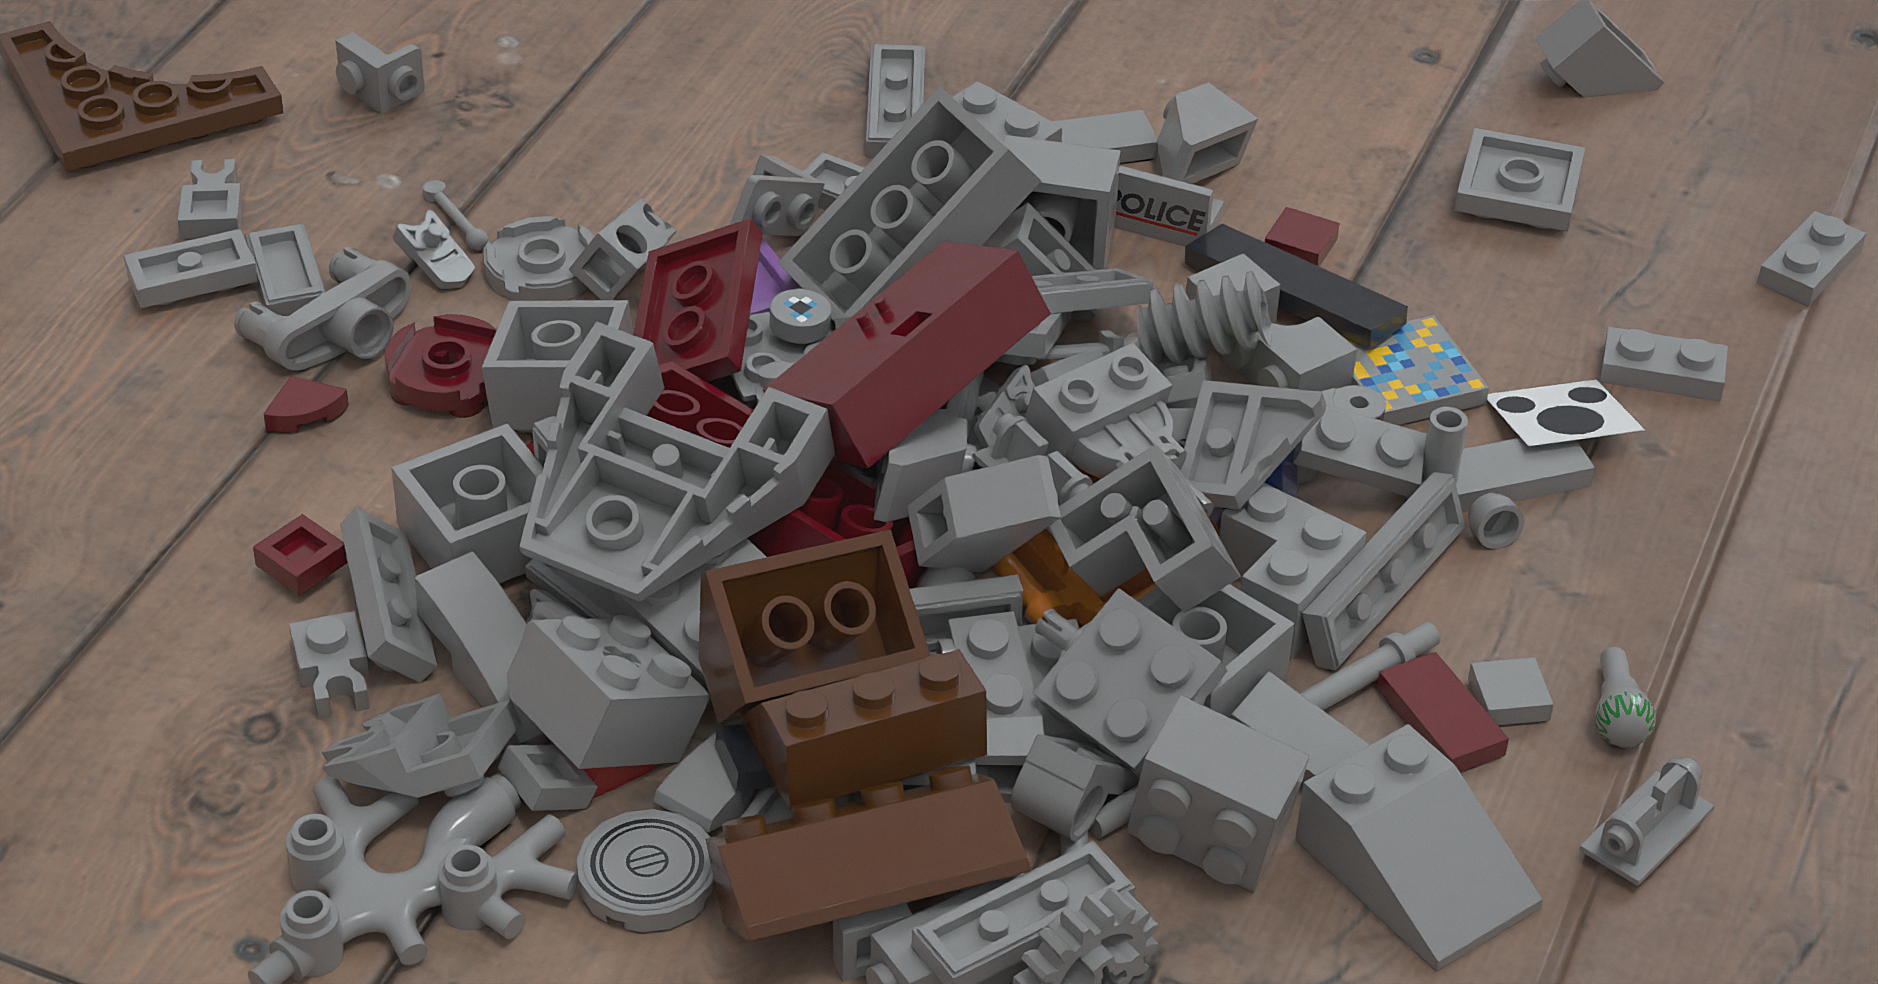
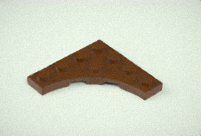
[0,21,284,171]

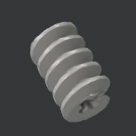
[1137,271,1272,366]

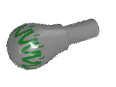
[1595,647,1656,748]

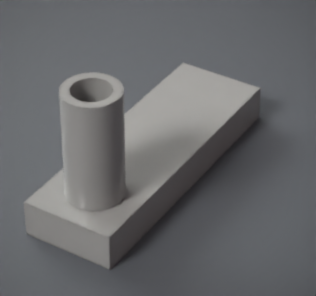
[1405,407,1595,512]

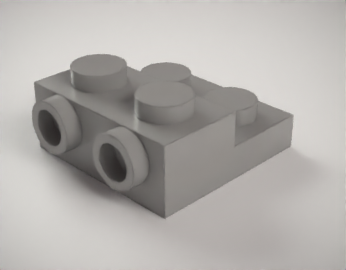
[936,611,1095,745]

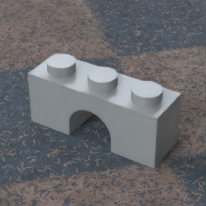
[1186,253,1357,391]

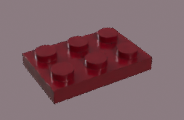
[633,219,763,382]

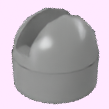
[1468,493,1525,549]

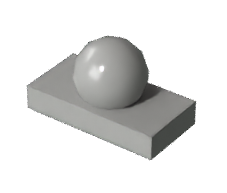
[910,567,1023,650]

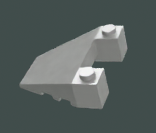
[519,321,835,602]

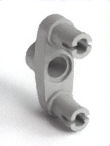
[234,247,411,371]

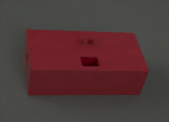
[763,241,1051,468]

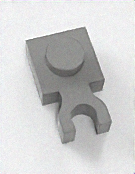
[178,159,243,239]
[289,611,369,719]

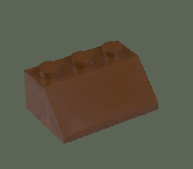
[699,530,930,724]
[742,649,987,811]

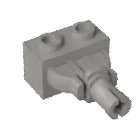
[1025,343,1214,518]

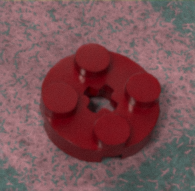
[385,314,497,418]

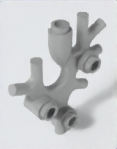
[248,774,578,984]

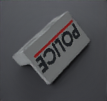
[1115,166,1225,246]

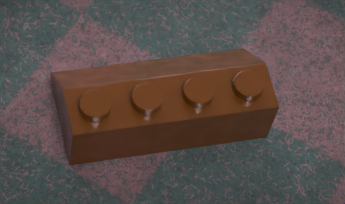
[705,766,1030,941]

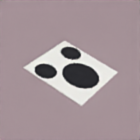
[1487,380,1645,446]

